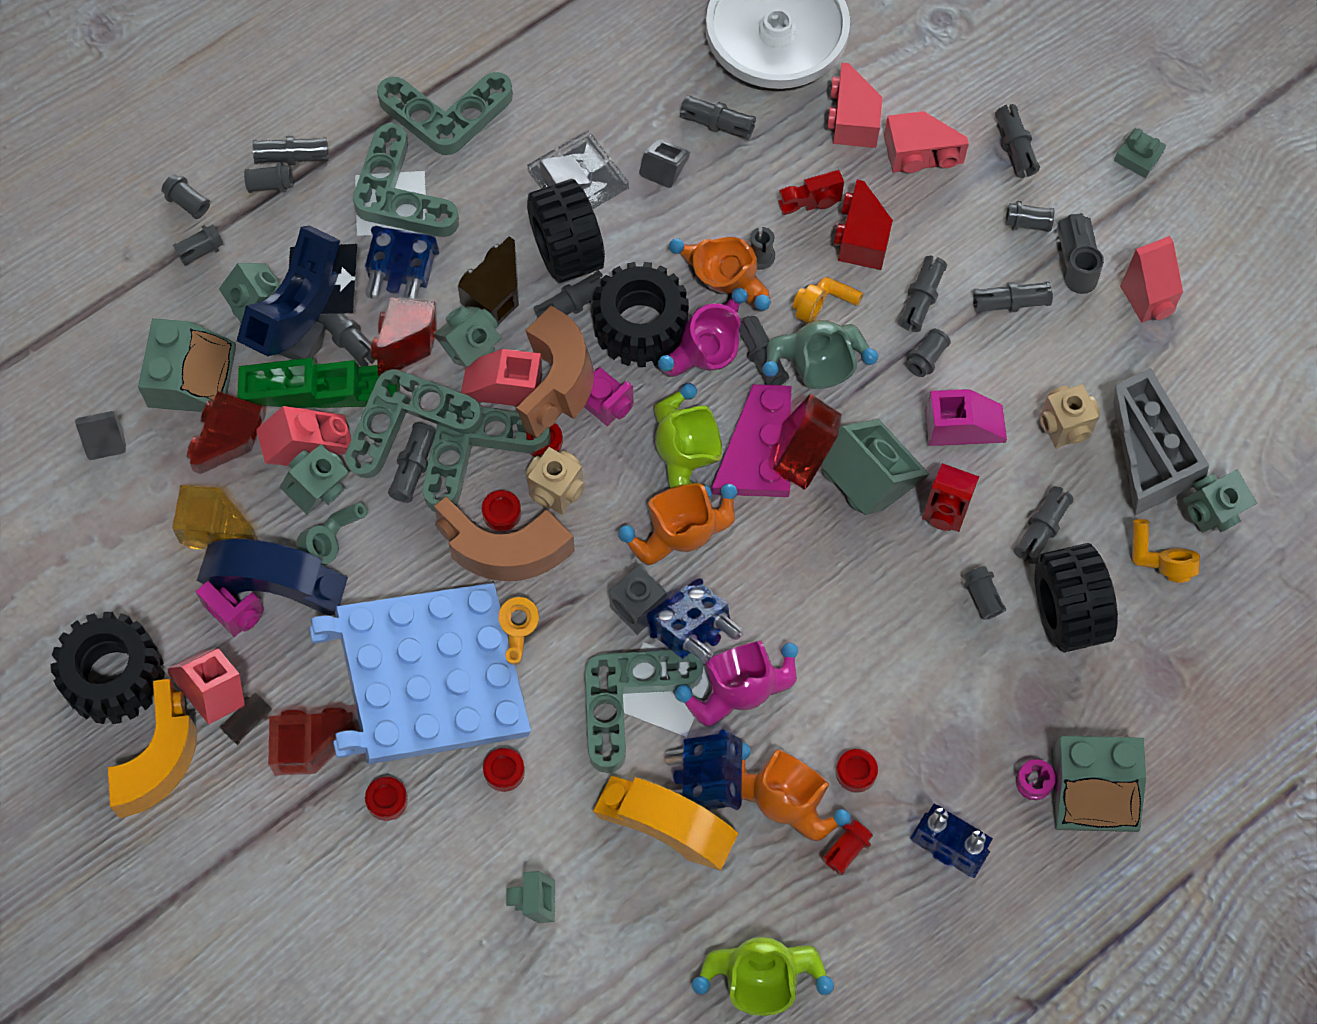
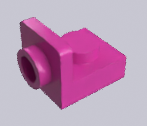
[584,367,634,427]
[195,581,264,637]

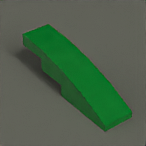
[237,358,400,408]

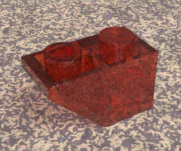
[371,297,437,376]
[186,391,265,474]
[773,394,842,490]
[268,708,357,776]

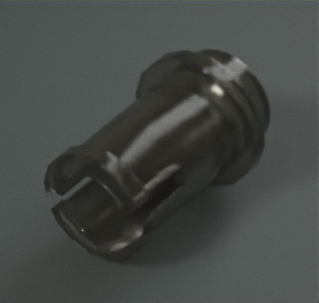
[219,693,272,746]

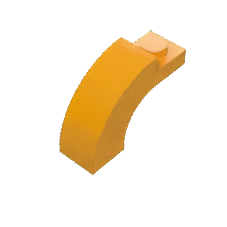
[108,678,197,818]
[593,775,739,871]

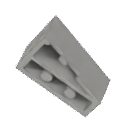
[1113,368,1209,515]

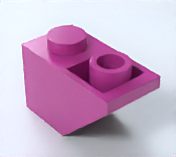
[925,389,1007,446]

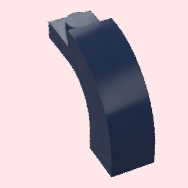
[236,225,340,357]
[196,539,348,616]

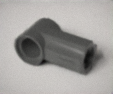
[1057,213,1104,294]

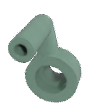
[296,503,367,566]

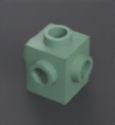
[219,263,280,323]
[433,306,502,367]
[279,444,349,515]
[1183,469,1257,533]

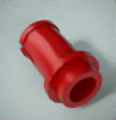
[821,820,873,876]

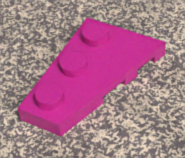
[711,384,792,497]

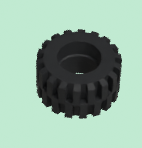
[527,178,605,283]
[593,262,689,367]
[1034,543,1118,653]
[50,612,165,724]

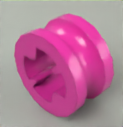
[1016,759,1056,801]

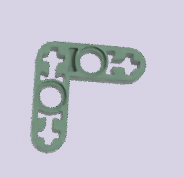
[377,72,513,155]
[353,123,459,237]
[345,369,484,479]
[422,405,551,512]
[585,649,703,773]

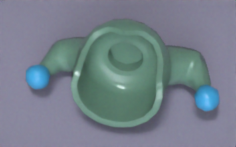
[762,320,878,389]

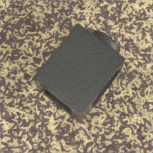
[609,565,667,635]

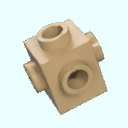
[1040,384,1100,449]
[526,447,585,515]

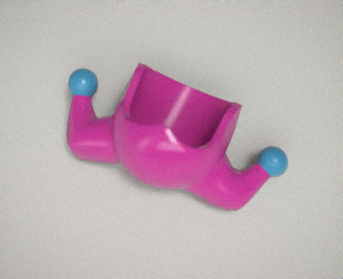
[658,287,748,377]
[675,641,798,727]

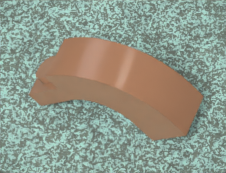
[516,306,594,438]
[434,497,575,581]

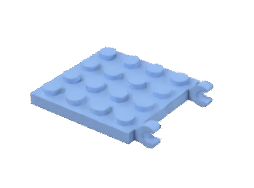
[309,583,531,765]

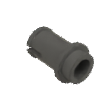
[244,162,293,193]
[161,174,210,219]
[1006,201,1055,232]
[173,225,224,266]
[750,227,775,270]
[906,328,951,377]
[964,566,1007,620]

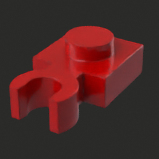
[778,169,844,215]

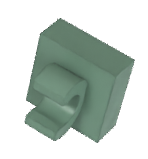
[1114,128,1166,179]
[506,871,555,923]

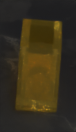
[172,485,258,550]

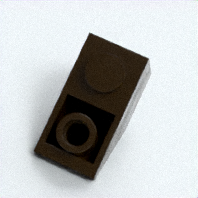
[457,236,519,325]

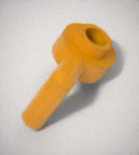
[792,277,864,323]
[1132,519,1200,583]
[498,597,539,665]

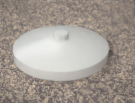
[706,0,850,89]

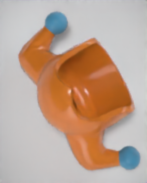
[669,237,771,311]
[618,483,738,565]
[728,742,851,841]

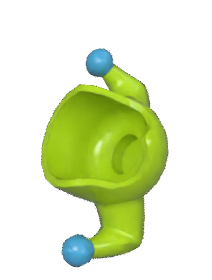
[654,383,722,498]
[692,937,834,1016]

